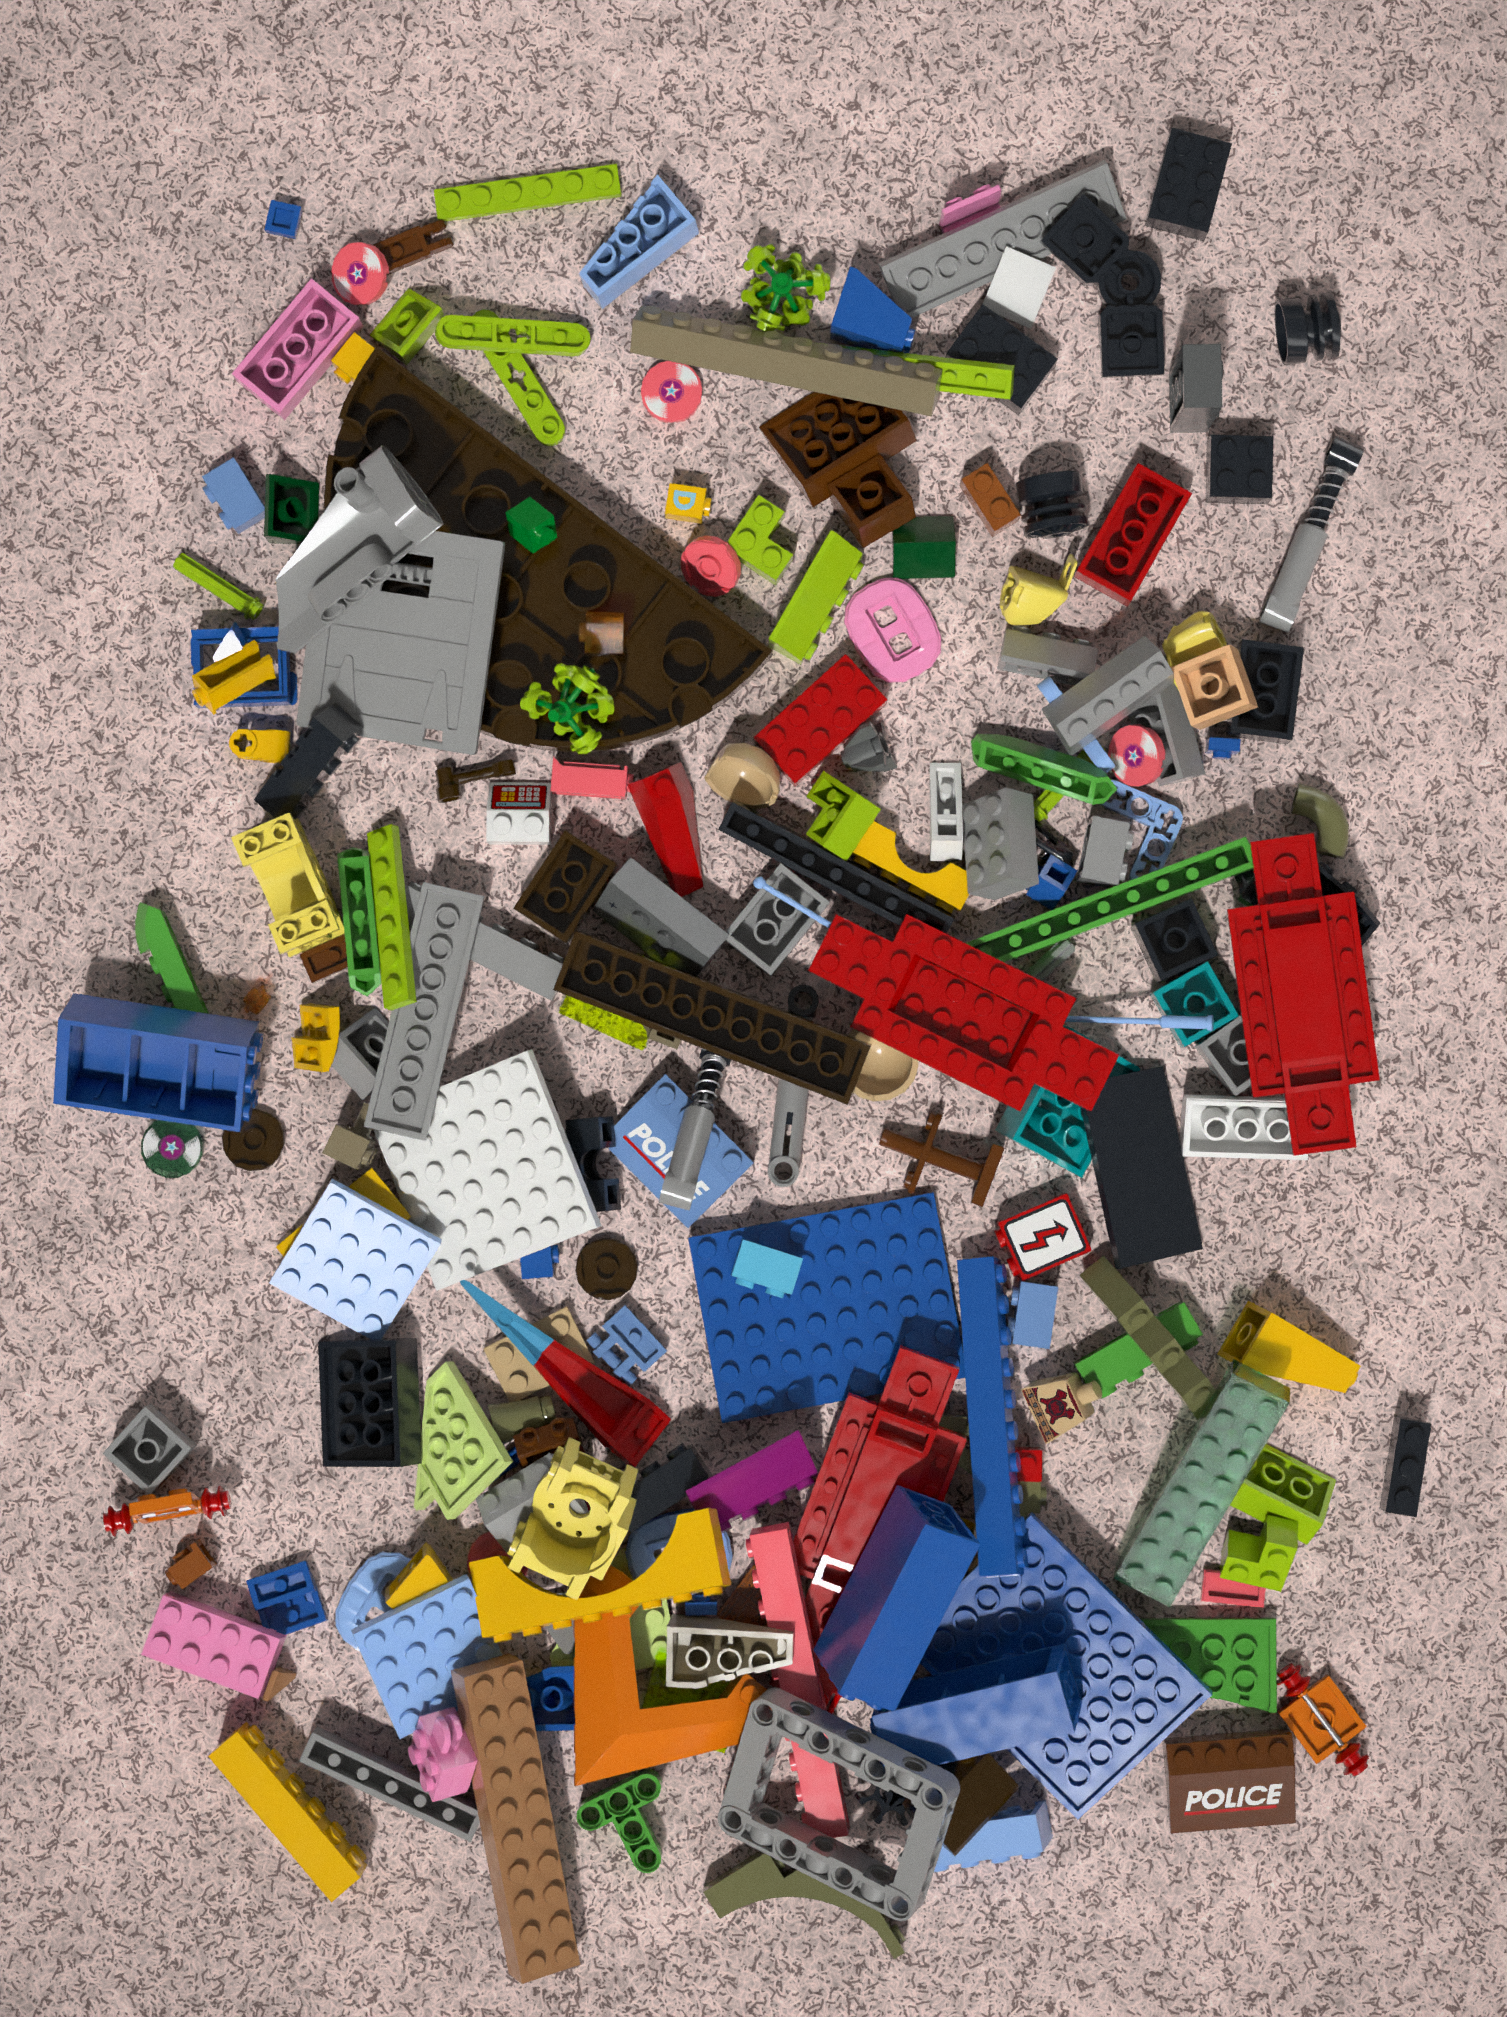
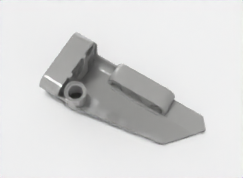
[275,445,443,654]

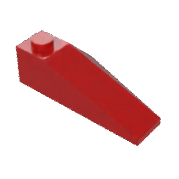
[627,761,704,897]

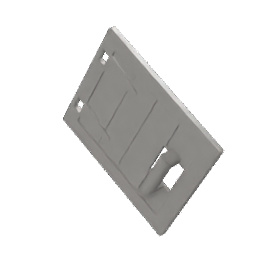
[296,531,505,755]

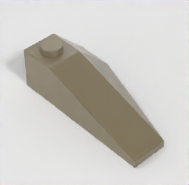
[666,1614,794,1689]

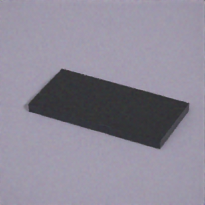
[1080,1066,1203,1269]

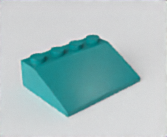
[995,1025,1141,1178]

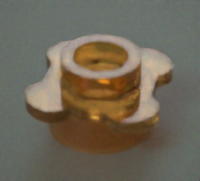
[243,985,271,1015]

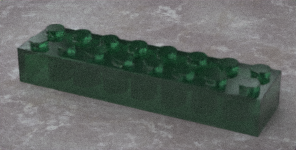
[1114,1359,1291,1607]

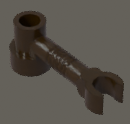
[435,759,516,803]

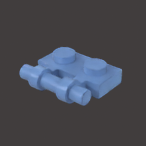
[586,1305,668,1386]

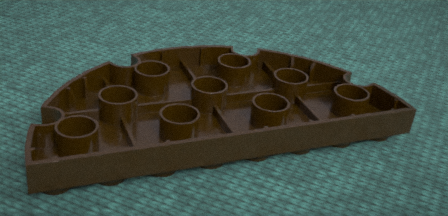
[324,347,773,752]

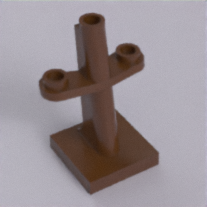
[879,1111,1005,1207]

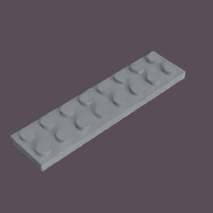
[878,160,1127,318]
[364,882,485,1141]

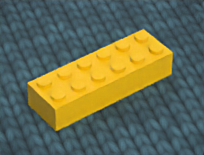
[208,1722,367,1903]

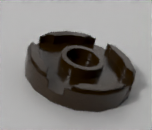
[222,1109,285,1171]
[575,1238,638,1300]

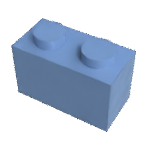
[202,457,265,534]
[1007,1280,1058,1349]

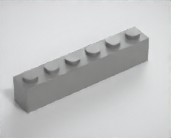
[405,881,565,1001]
[299,1726,480,1842]

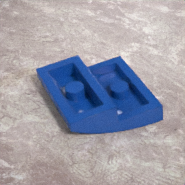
[246,1560,328,1635]

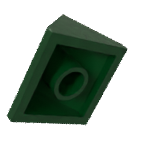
[264,474,319,544]
[892,516,956,579]

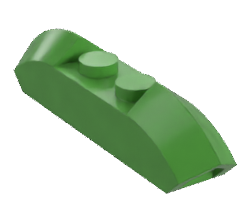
[971,734,1117,805]
[337,847,381,997]
[135,902,209,1014]

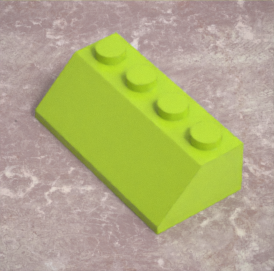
[769,530,865,665]
[1195,1423,1336,1545]

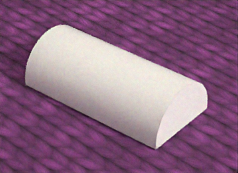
[1180,1094,1308,1160]

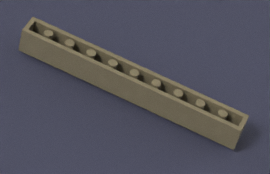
[630,306,943,417]

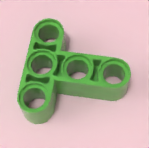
[576,1769,662,1873]

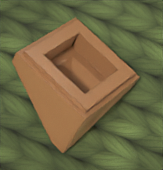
[263,1666,297,1702]

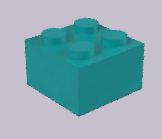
[1150,961,1239,1048]

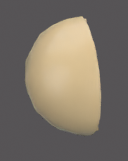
[704,743,780,809]
[848,1029,919,1102]

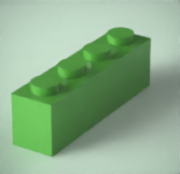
[1073,1301,1203,1399]

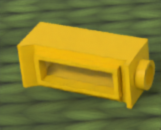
[192,640,276,715]

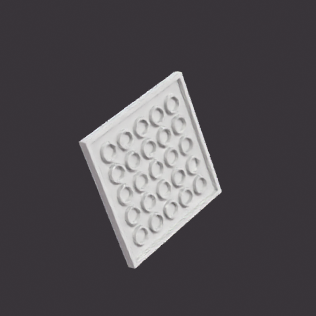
[373,1049,602,1291]

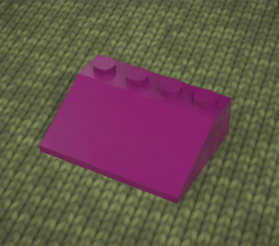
[686,1430,818,1534]

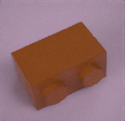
[959,463,1021,538]

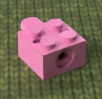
[408,1707,478,1802]

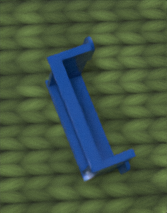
[191,627,298,709]

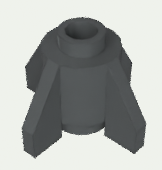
[841,721,897,772]

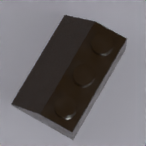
[902,1753,1020,1856]

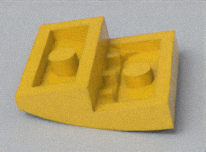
[291,1003,340,1072]

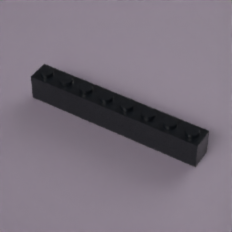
[718,800,955,934]

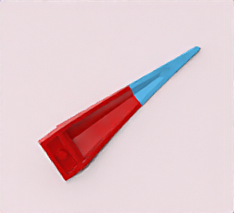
[460,1280,671,1468]

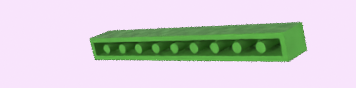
[961,837,1253,979]

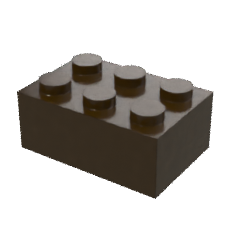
[513,830,619,945]

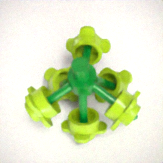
[741,244,831,332]
[520,664,614,754]

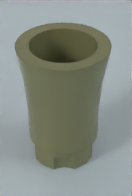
[488,1396,556,1445]

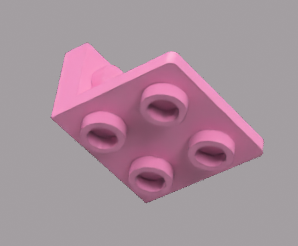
[939,184,1002,234]

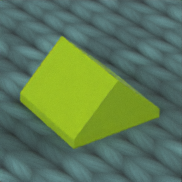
[370,288,444,366]

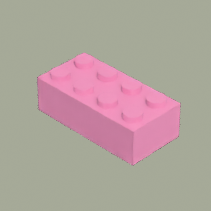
[232,278,363,421]
[141,1591,287,1699]

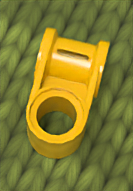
[229,729,291,764]

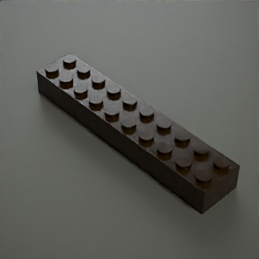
[553,931,872,1105]

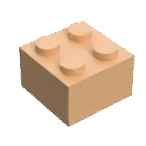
[1171,644,1258,730]

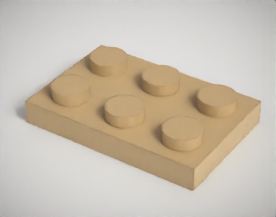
[483,1306,595,1402]

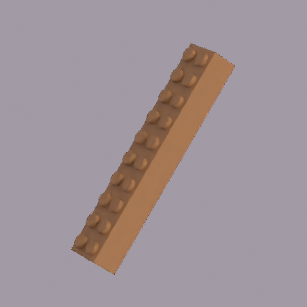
[451,1653,580,1984]

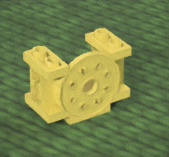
[231,813,345,958]
[507,1437,638,1600]

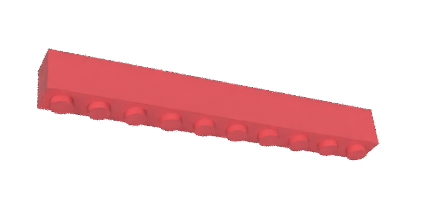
[746,1522,850,1838]

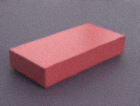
[1200,1569,1266,1608]

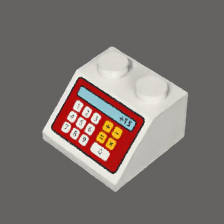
[486,782,552,845]

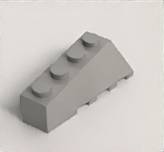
[1128,655,1206,786]

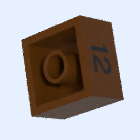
[827,454,916,548]

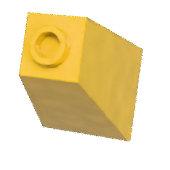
[1217,1301,1361,1393]
[385,1542,454,1609]

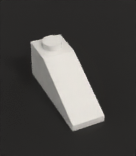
[930,763,963,861]

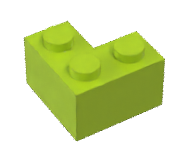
[727,495,793,586]
[806,771,881,861]
[1220,1515,1298,1592]

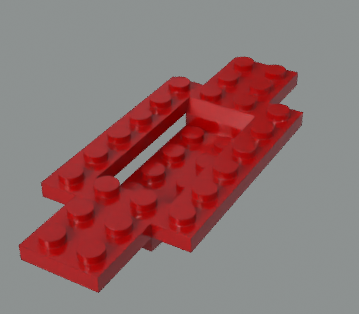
[1227,833,1380,1156]
[808,914,1119,1112]
[793,1345,967,1646]

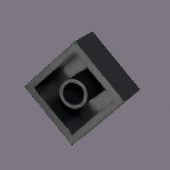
[1205,435,1273,505]
[1131,898,1218,984]

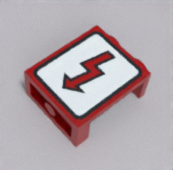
[994,1193,1092,1280]

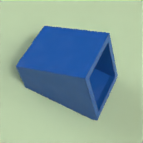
[830,266,916,353]

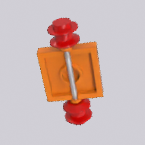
[103,1485,232,1537]
[1276,1663,1369,1776]

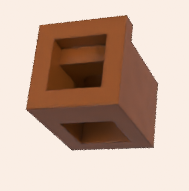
[165,1539,217,1589]

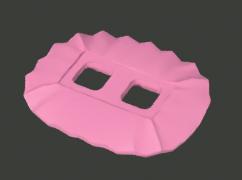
[844,578,942,683]

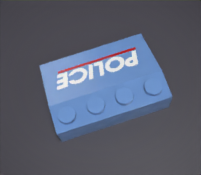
[608,1074,754,1228]

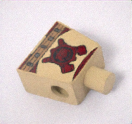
[1021,1373,1102,1444]

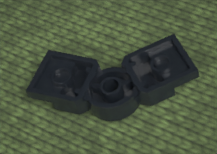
[1040,194,1165,378]

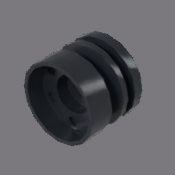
[1274,292,1341,365]
[1016,471,1089,539]

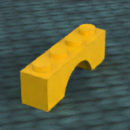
[852,821,969,914]

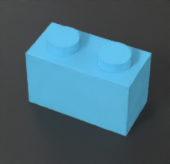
[730,1239,803,1298]

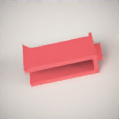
[551,757,634,799]

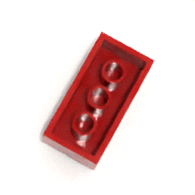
[1074,463,1192,607]
[753,654,888,787]

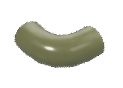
[1291,783,1349,859]

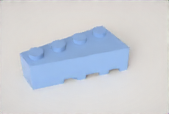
[579,174,699,309]
[934,1800,1053,1872]

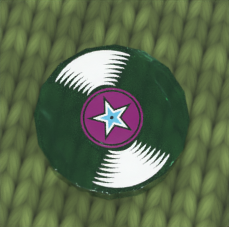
[141,1120,204,1178]

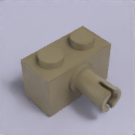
[322,1102,378,1169]

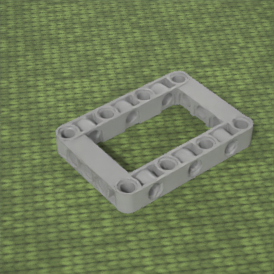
[718,1687,960,1921]

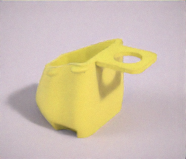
[999,554,1077,625]
[1162,611,1227,691]

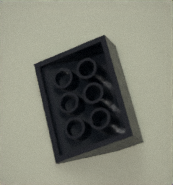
[318,1338,422,1467]

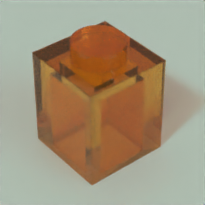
[579,612,624,654]

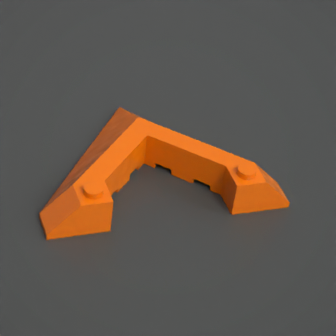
[573,1565,772,1786]

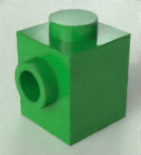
[506,497,557,554]

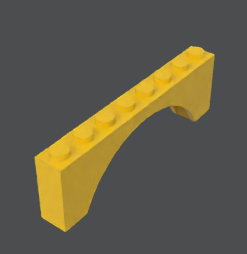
[469,1508,731,1643]

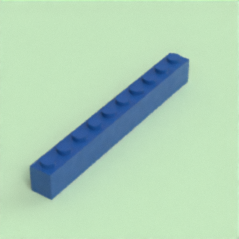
[957,1256,1028,1578]

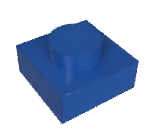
[264,200,303,239]
[1205,737,1241,760]
[685,1594,717,1616]

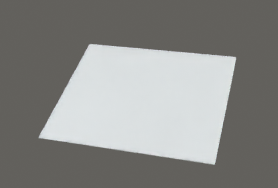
[983,246,1056,328]

